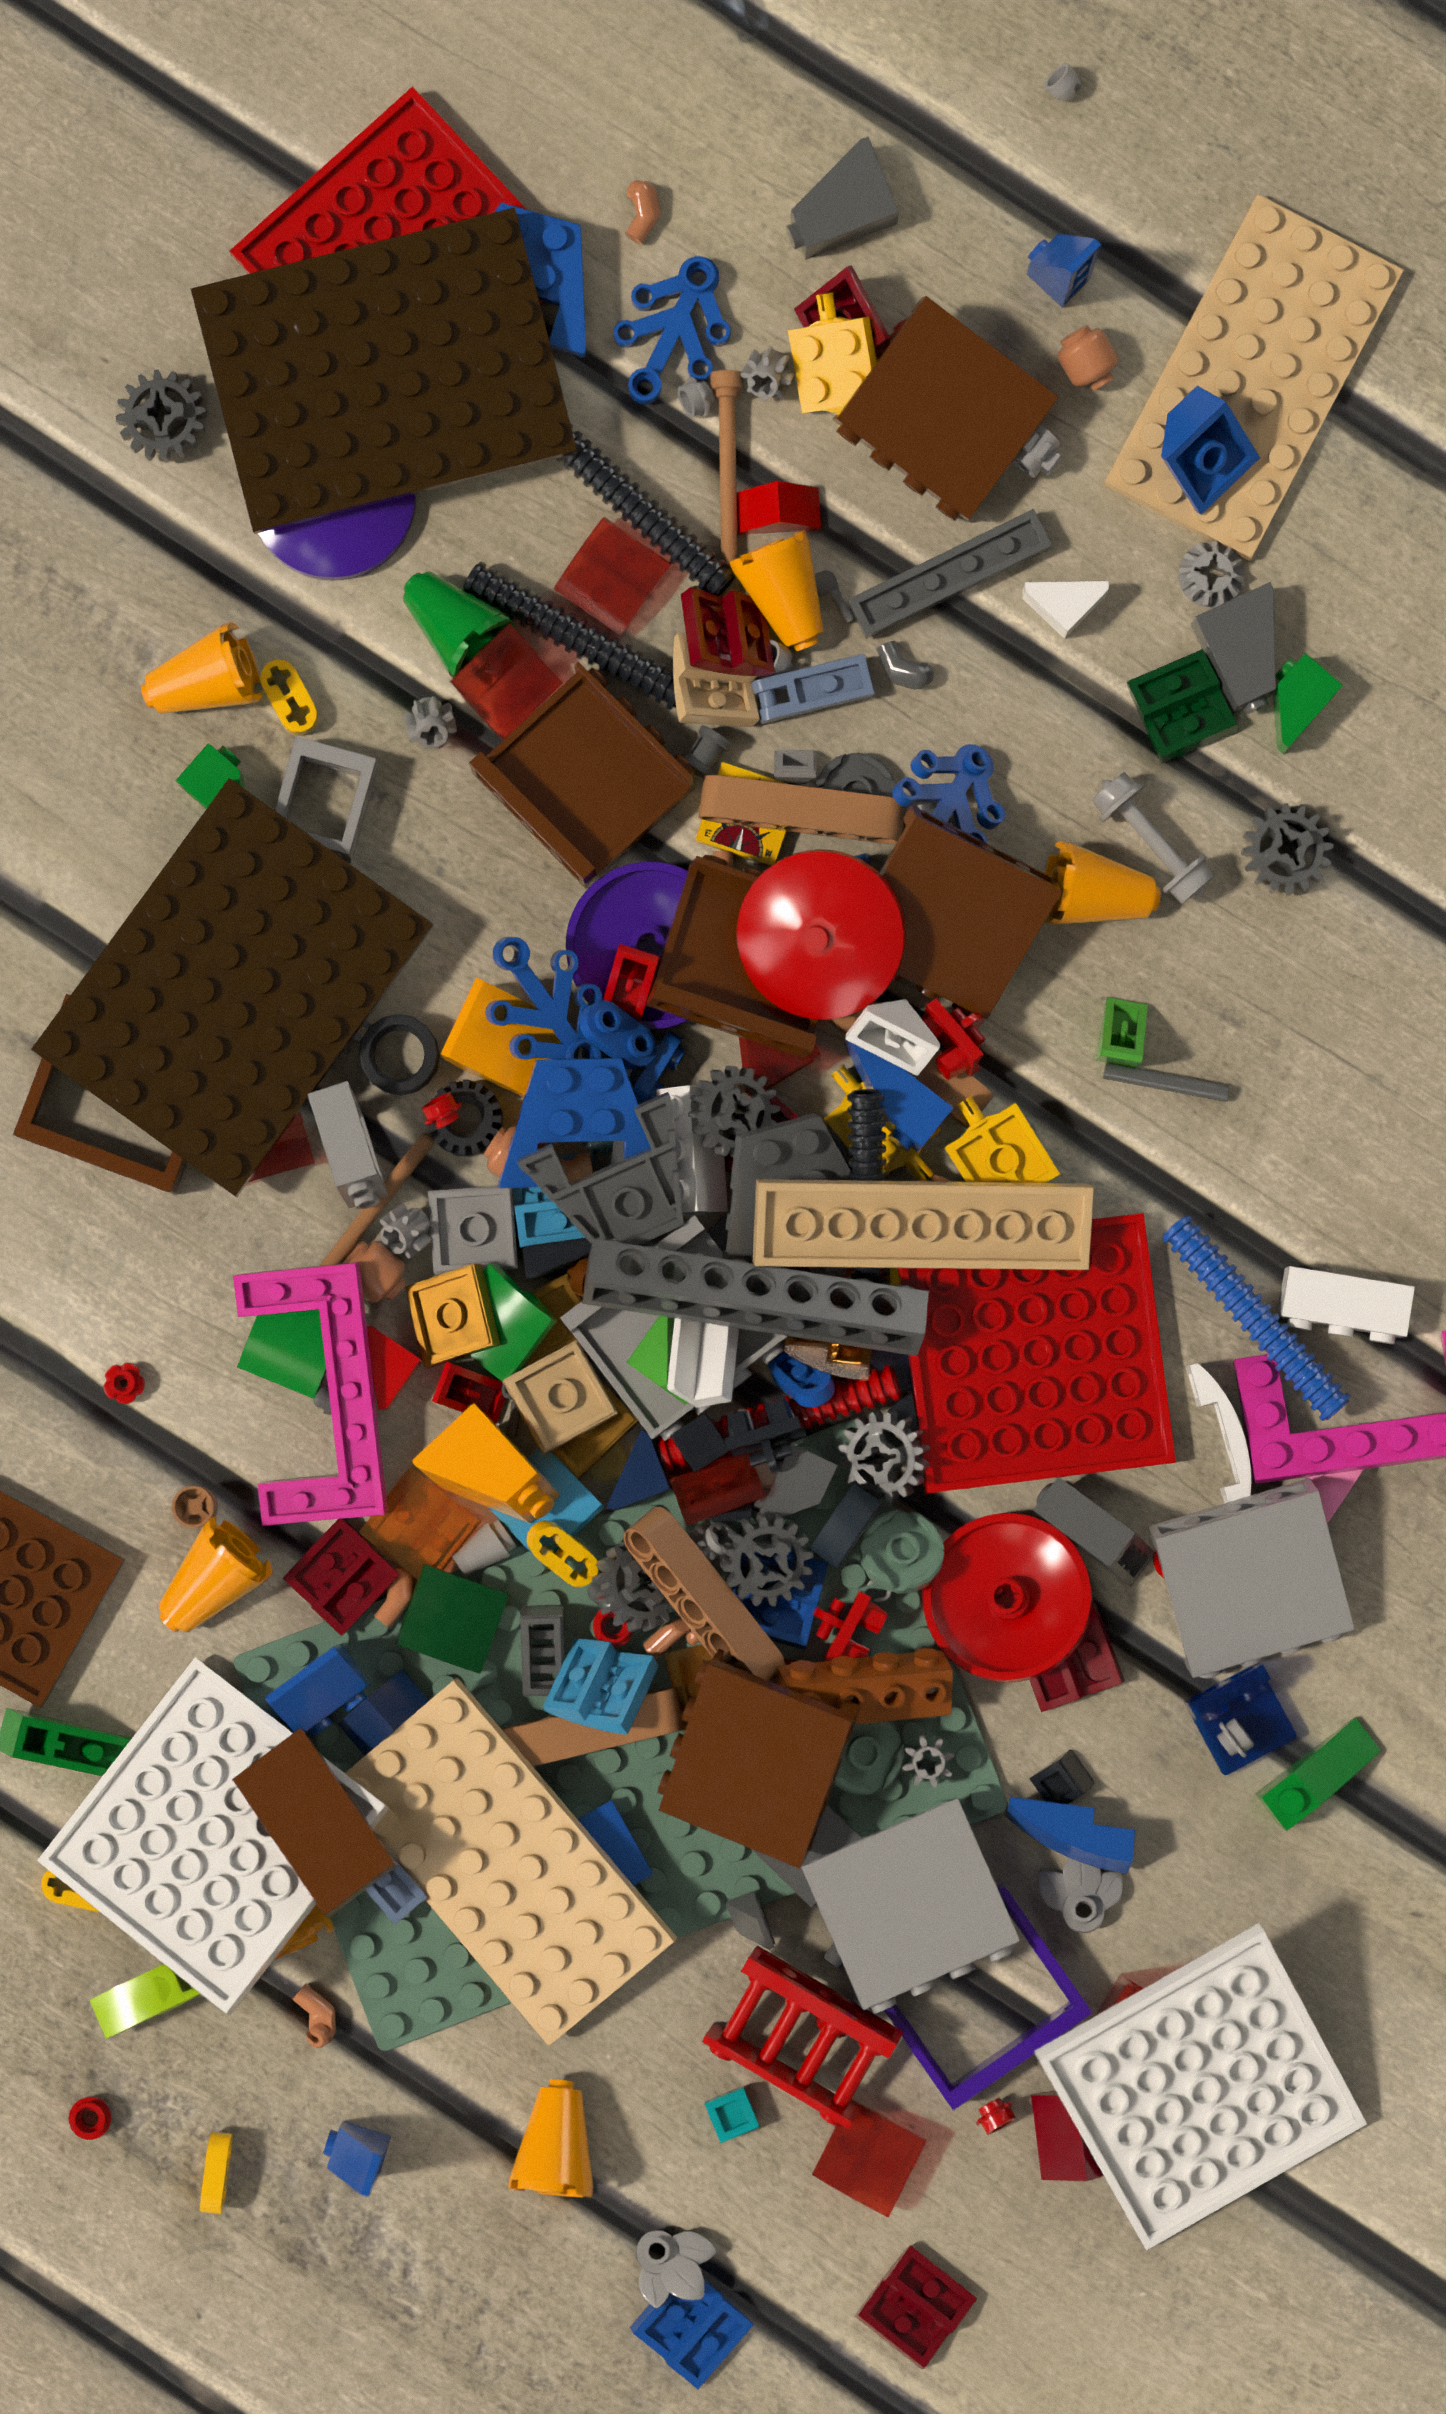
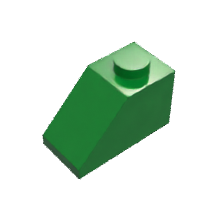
[1273,653,1343,754]
[175,743,245,809]

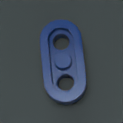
[580,1000,657,1069]
[633,1030,686,1105]
[768,1346,835,1407]

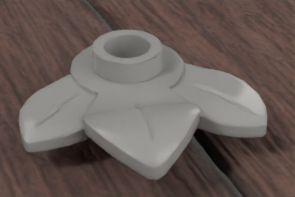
[1038,1858,1123,1933]
[636,2230,716,2309]

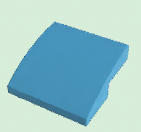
[513,1151,595,1247]
[488,1447,604,1566]
[543,1638,659,1735]

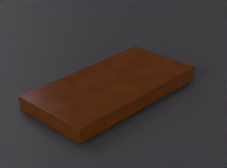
[232,1728,398,1918]

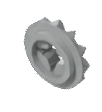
[1178,540,1245,608]

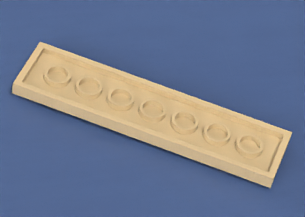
[753,1179,1094,1270]

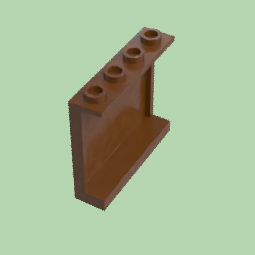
[832,296,1059,521]
[469,662,695,890]
[880,804,1062,1019]
[646,855,818,1059]
[657,1649,861,1869]

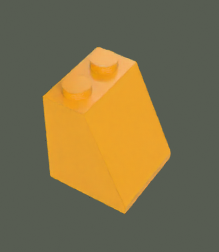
[441,977,562,1098]
[412,1403,560,1524]

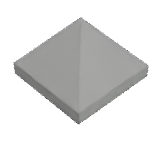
[774,750,816,785]

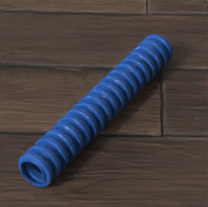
[1162,1215,1351,1421]

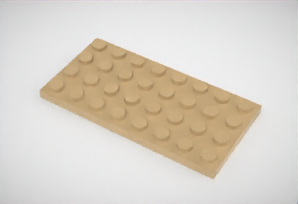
[1103,194,1404,562]
[345,1677,677,2046]

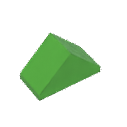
[1095,997,1148,1068]
[626,1316,688,1404]

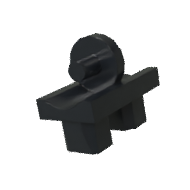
[724,1398,807,1474]

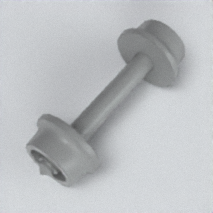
[1092,772,1214,904]

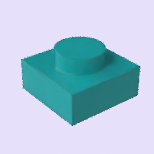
[704,2086,760,2144]

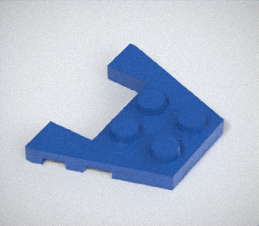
[495,203,586,358]
[498,1058,650,1188]

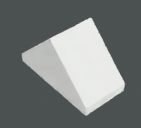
[1022,581,1109,639]
[845,999,940,1076]

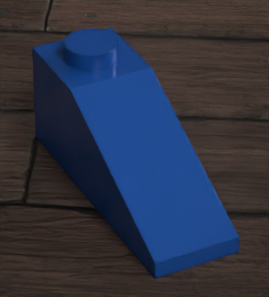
[1027,234,1101,308]
[844,1040,953,1153]
[323,2121,391,2197]

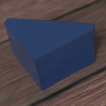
[606,1430,670,1510]
[338,1668,430,1756]

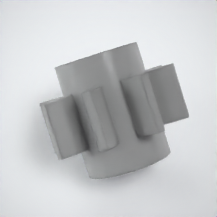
[740,347,795,401]
[1012,425,1062,477]
[403,696,457,749]
[380,1203,432,1259]
[688,1519,734,1573]
[902,1735,954,1788]

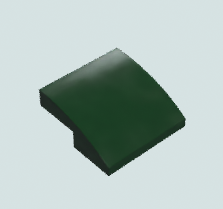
[1127,649,1238,763]
[395,1564,509,1674]

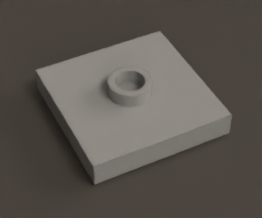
[428,1186,518,1275]

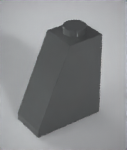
[786,136,899,259]
[1191,582,1276,715]
[1033,1476,1154,1587]

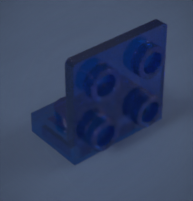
[1183,1663,1297,1775]

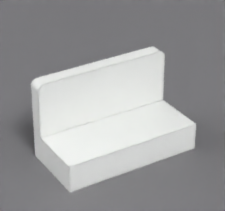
[667,1318,739,1408]

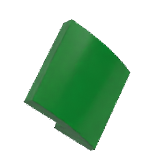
[470,1263,557,1382]
[237,1309,326,1399]

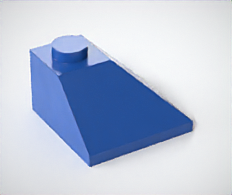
[1161,385,1260,515]

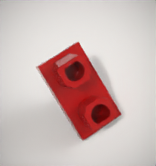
[921,998,986,1080]
[813,1591,888,1661]

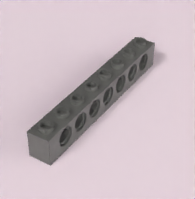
[582,1239,928,1356]

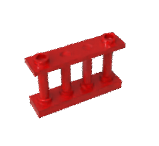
[702,1945,904,2129]

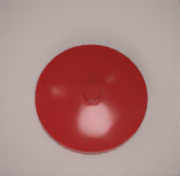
[737,849,906,1020]
[923,1513,1093,1683]

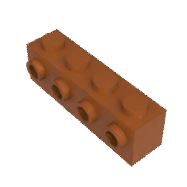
[777,1648,953,1724]

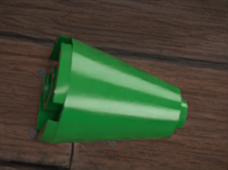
[403,572,516,684]

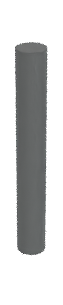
[1103,1062,1229,1102]

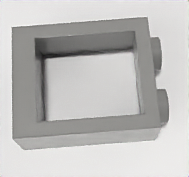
[275,736,379,860]
[308,1081,389,1210]

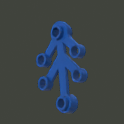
[613,256,730,404]
[892,744,1005,843]
[485,937,602,1060]

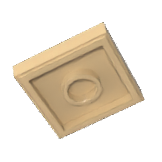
[503,1340,618,1455]

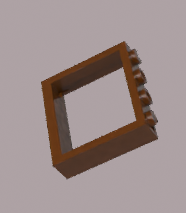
[13,994,188,1195]

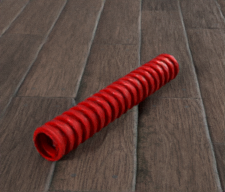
[657,1364,901,1471]

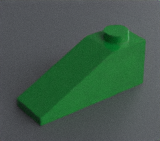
[0,1707,132,1776]
[1255,1717,1381,1831]

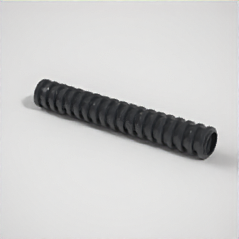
[556,423,735,596]
[463,561,676,710]
[847,1089,889,1316]

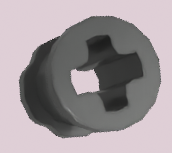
[681,725,731,778]

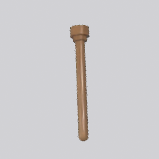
[710,370,743,570]
[319,1133,434,1266]

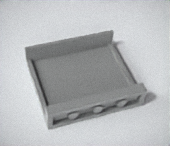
[560,1215,787,1441]
[1148,1478,1355,1678]
[801,1798,1020,2014]

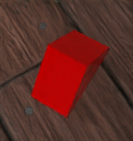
[737,481,821,535]
[603,944,661,1021]
[367,1326,422,1411]
[432,1362,506,1423]

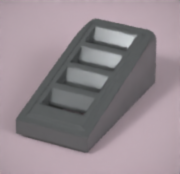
[520,1605,565,1696]

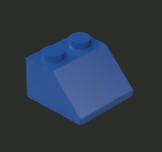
[265,1644,371,1737]

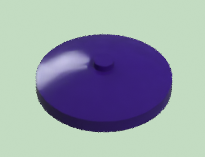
[259,494,416,581]
[566,862,688,1030]

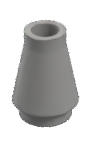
[452,1519,517,1577]

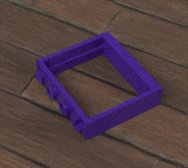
[884,1882,1092,2111]

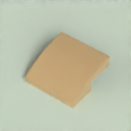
[673,633,760,727]

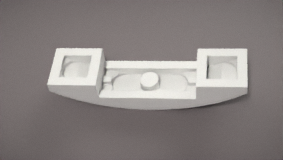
[1186,1363,1251,1503]

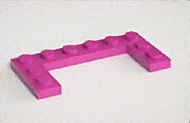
[233,1262,388,1526]
[1234,1330,1446,1484]

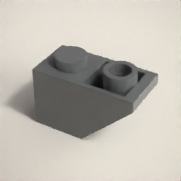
[752,1444,838,1522]

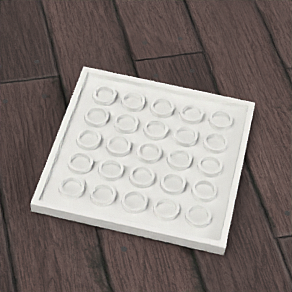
[37,1657,389,2016]
[1034,1923,1367,2251]

